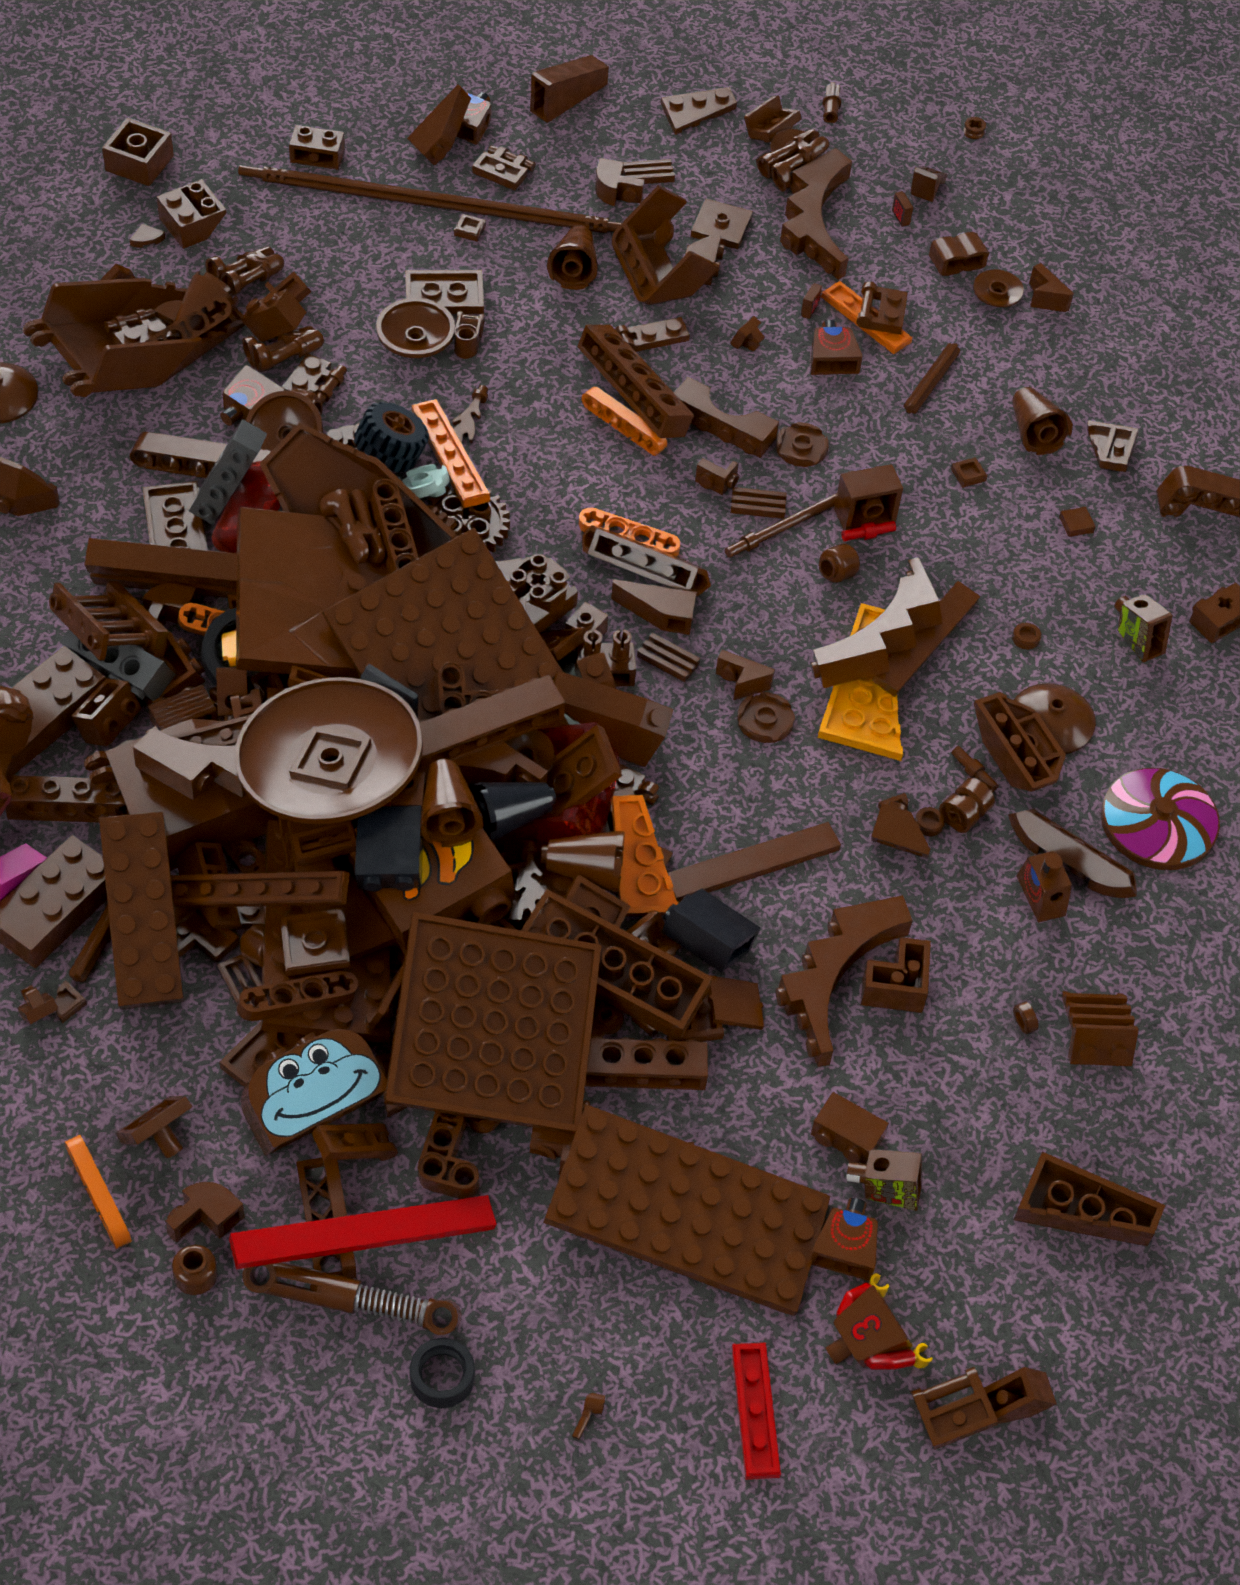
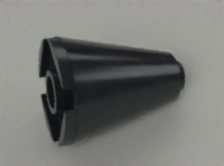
[469,782,556,842]

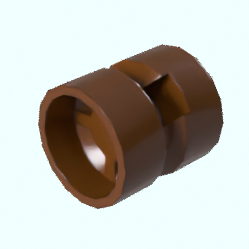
[939,778,995,833]

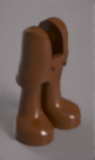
[756,129,830,192]
[205,246,285,297]
[242,326,324,373]
[318,489,386,564]

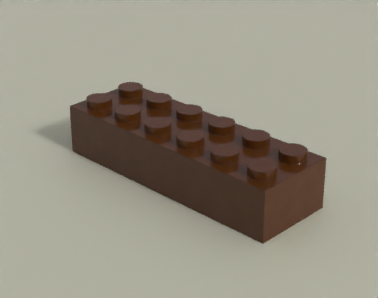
[99,811,185,1010]

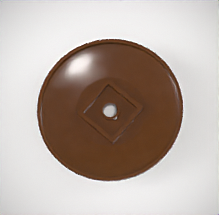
[234,677,423,824]

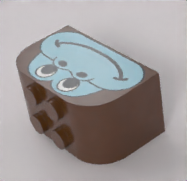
[241,1029,387,1156]

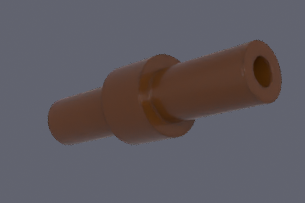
[951,746,999,793]

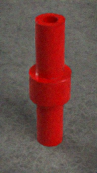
[841,521,896,541]

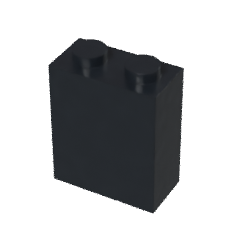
[355,806,423,892]
[661,888,761,972]

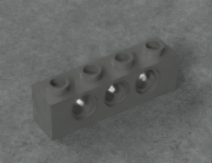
[189,419,267,525]
[60,629,176,702]

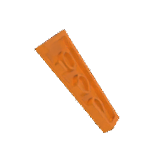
[611,795,679,916]

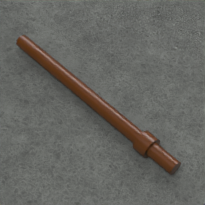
[725,493,837,558]

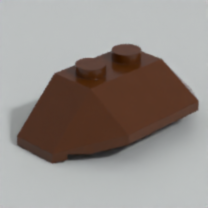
[0,457,60,517]
[974,692,1066,792]

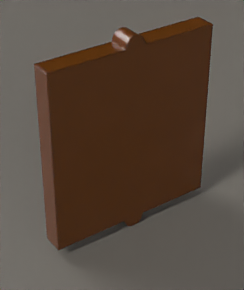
[707,975,764,1030]

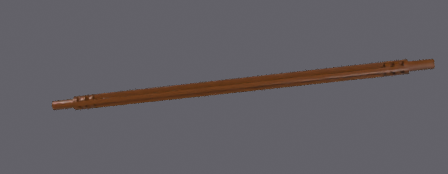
[238,165,622,234]

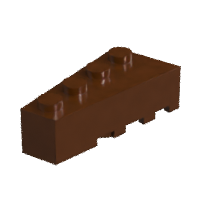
[1014,1152,1166,1246]

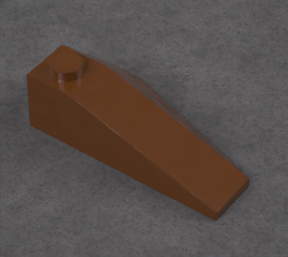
[554,671,674,767]

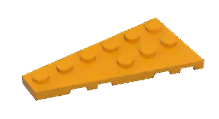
[817,603,903,761]

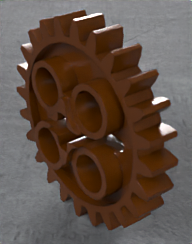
[427,487,510,553]

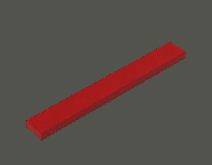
[229,1195,497,1269]

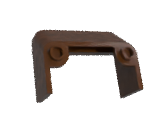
[612,185,719,305]

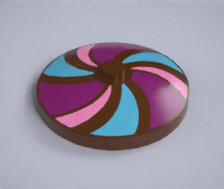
[1101,768,1220,870]

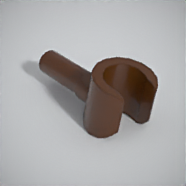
[572,1393,605,1440]

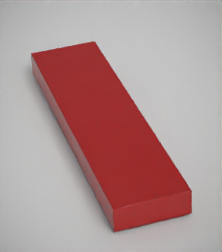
[731,1342,781,1480]

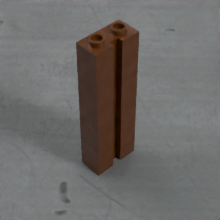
[84,538,237,598]

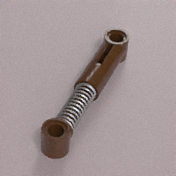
[242,1262,462,1335]

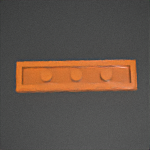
[821,281,913,354]

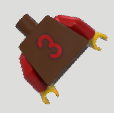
[825,1273,933,1370]

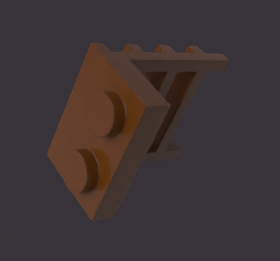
[1062,991,1139,1066]

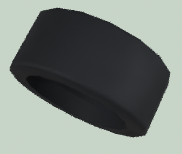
[409,1337,475,1409]

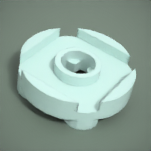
[398,464,450,499]

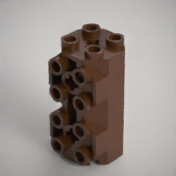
[508,554,578,634]

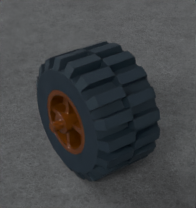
[354,402,429,472]

